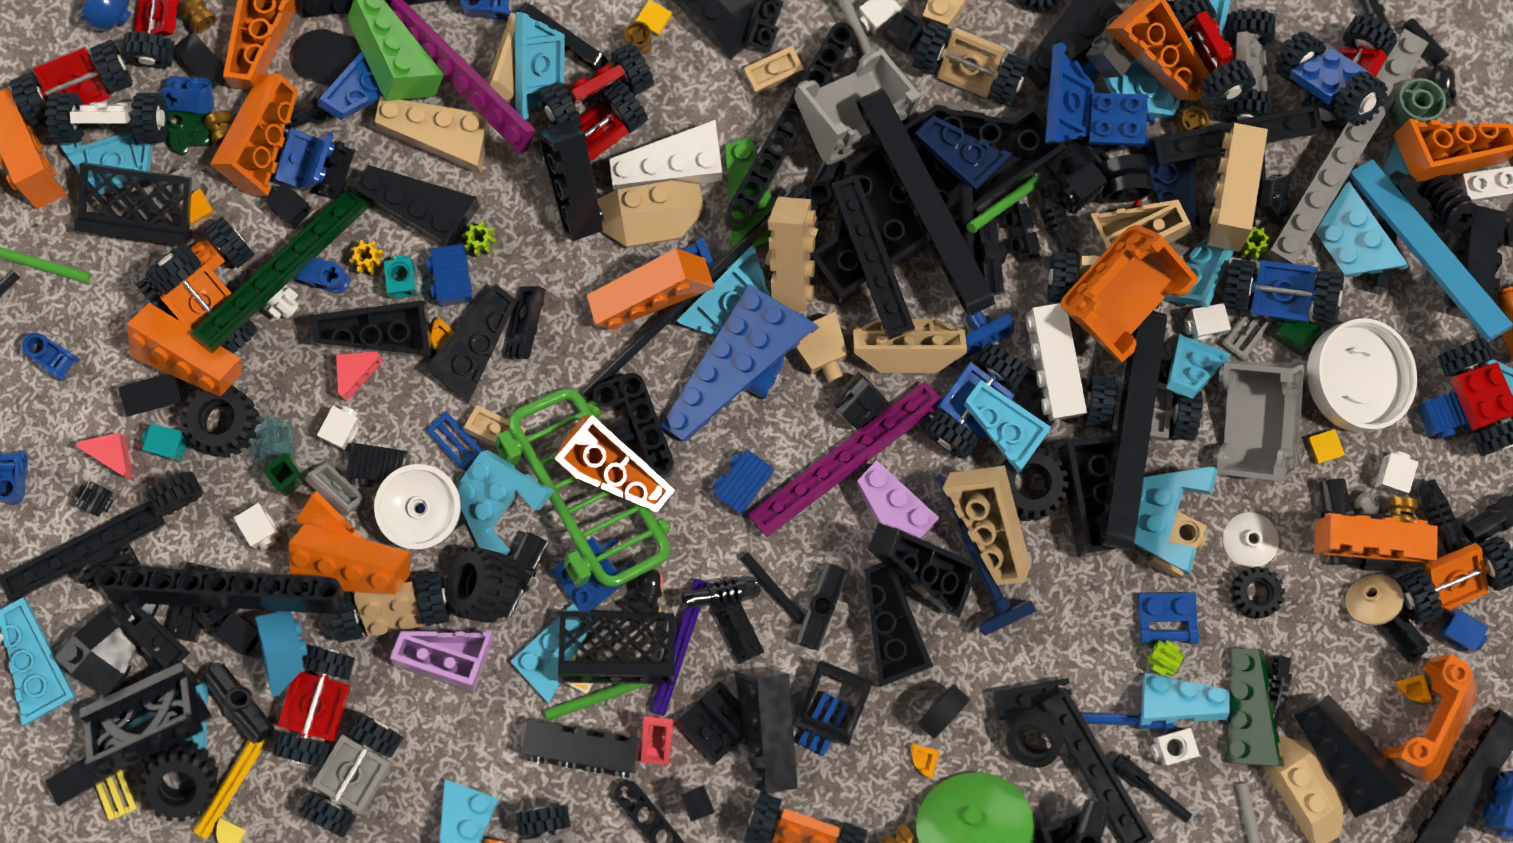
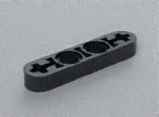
[517,2,608,71]
[615,780,685,843]

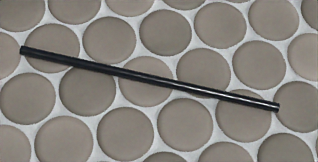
[581,182,809,399]

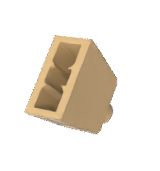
[794,312,847,383]

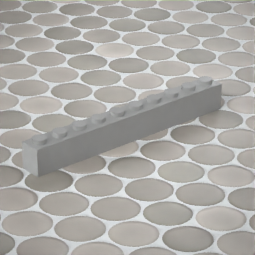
[1263,29,1428,264]

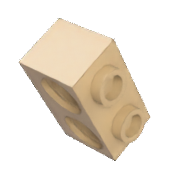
[1147,511,1207,579]

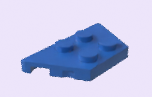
[1045,42,1095,144]

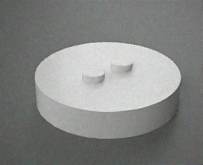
[1307,318,1417,432]

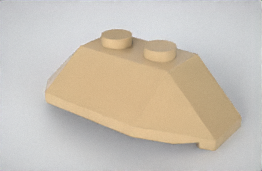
[476,12,515,112]
[597,180,704,248]
[853,319,967,373]
[1263,736,1348,843]

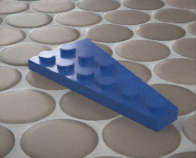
[661,284,819,442]

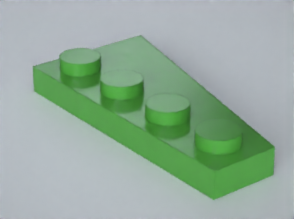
[725,137,774,251]

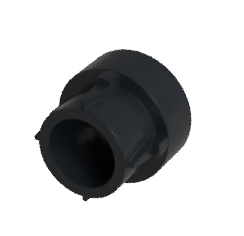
[833,372,891,430]

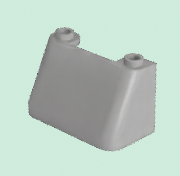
[794,49,921,165]
[1213,361,1304,482]

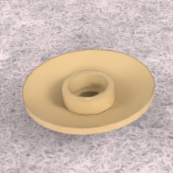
[1345,574,1404,626]

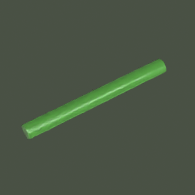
[967,176,1041,233]
[0,247,92,284]
[544,684,650,721]

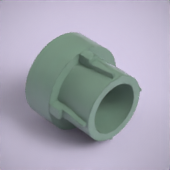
[1390,78,1446,129]

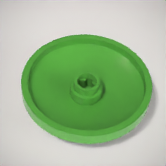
[916,772,1034,843]

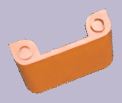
[1061,225,1199,362]
[1382,654,1478,782]

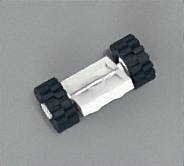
[45,93,169,143]

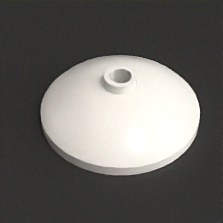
[374,464,461,550]

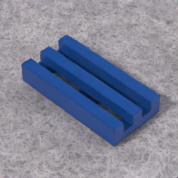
[426,411,483,471]
[798,692,849,757]

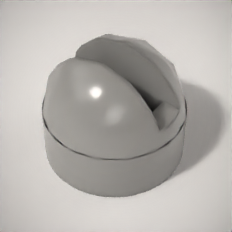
[1354,491,1379,515]

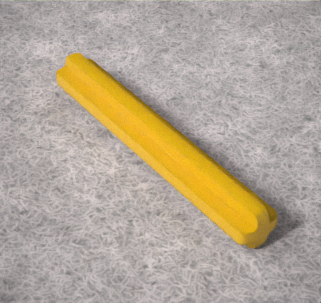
[193,739,267,838]

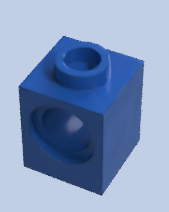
[1437,609,1489,653]

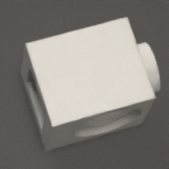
[858,0,902,36]
[1184,303,1231,341]
[317,405,362,452]
[1375,451,1418,497]
[234,503,281,550]
[1151,728,1200,766]

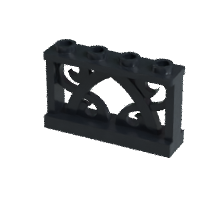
[79,662,203,778]

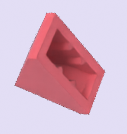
[336,352,384,401]
[76,433,133,479]
[641,716,674,766]

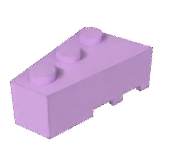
[856,460,939,538]
[390,631,494,693]

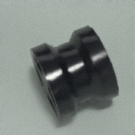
[605,417,638,446]

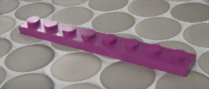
[390,0,535,154]
[748,381,942,538]

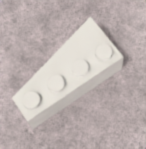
[609,120,722,191]
[1025,303,1087,421]

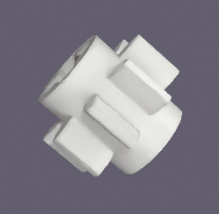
[264,285,299,319]

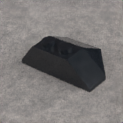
[672,0,752,60]

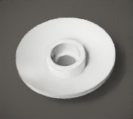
[1223,512,1279,568]

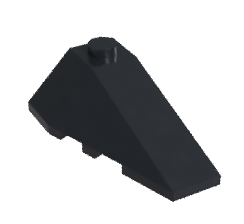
[55,602,159,697]

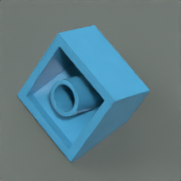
[256,611,307,697]

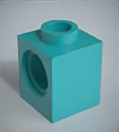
[384,255,419,299]
[141,423,189,463]

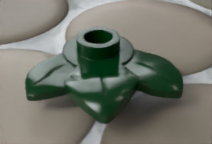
[166,110,213,156]

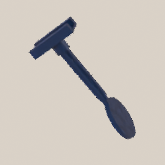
[935,474,1036,636]

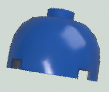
[78,0,131,31]

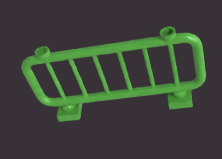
[495,388,670,588]

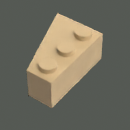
[1091,200,1193,249]

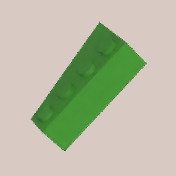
[347,0,444,101]

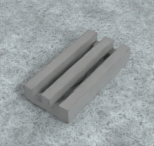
[1220,302,1275,361]
[305,462,366,517]

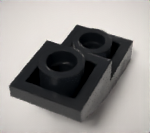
[745,0,784,53]
[174,32,225,90]

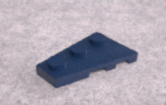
[913,116,1012,193]
[1141,147,1196,229]

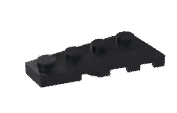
[425,283,517,404]

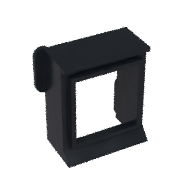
[794,660,874,747]

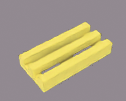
[96,770,139,820]

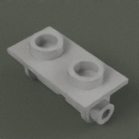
[140,166,201,214]

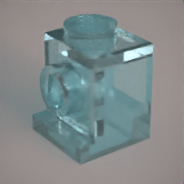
[255,417,295,462]

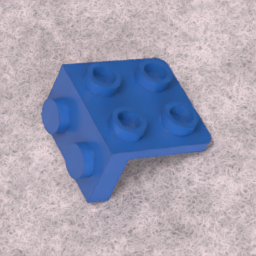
[272,128,335,192]
[1483,771,1513,842]

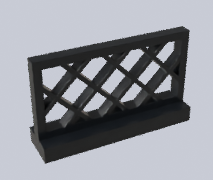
[74,162,193,245]
[558,611,674,684]

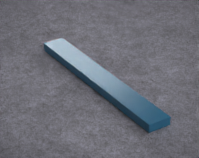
[1348,159,1513,342]

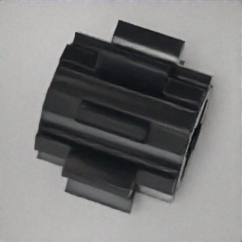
[75,480,114,516]

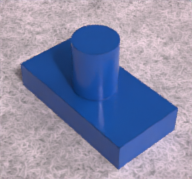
[964,311,1014,358]

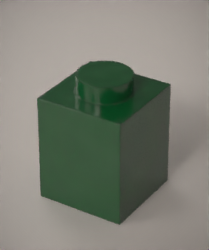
[1272,320,1321,355]
[262,453,306,497]

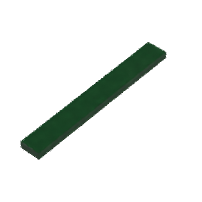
[190,188,369,353]

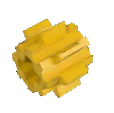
[349,240,385,275]

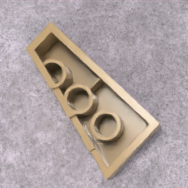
[768,197,816,312]

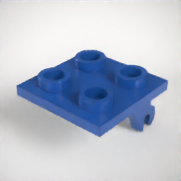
[1089,93,1155,150]
[551,537,636,612]

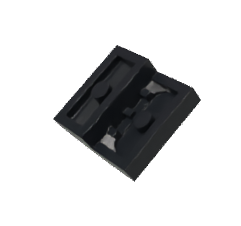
[675,681,746,766]

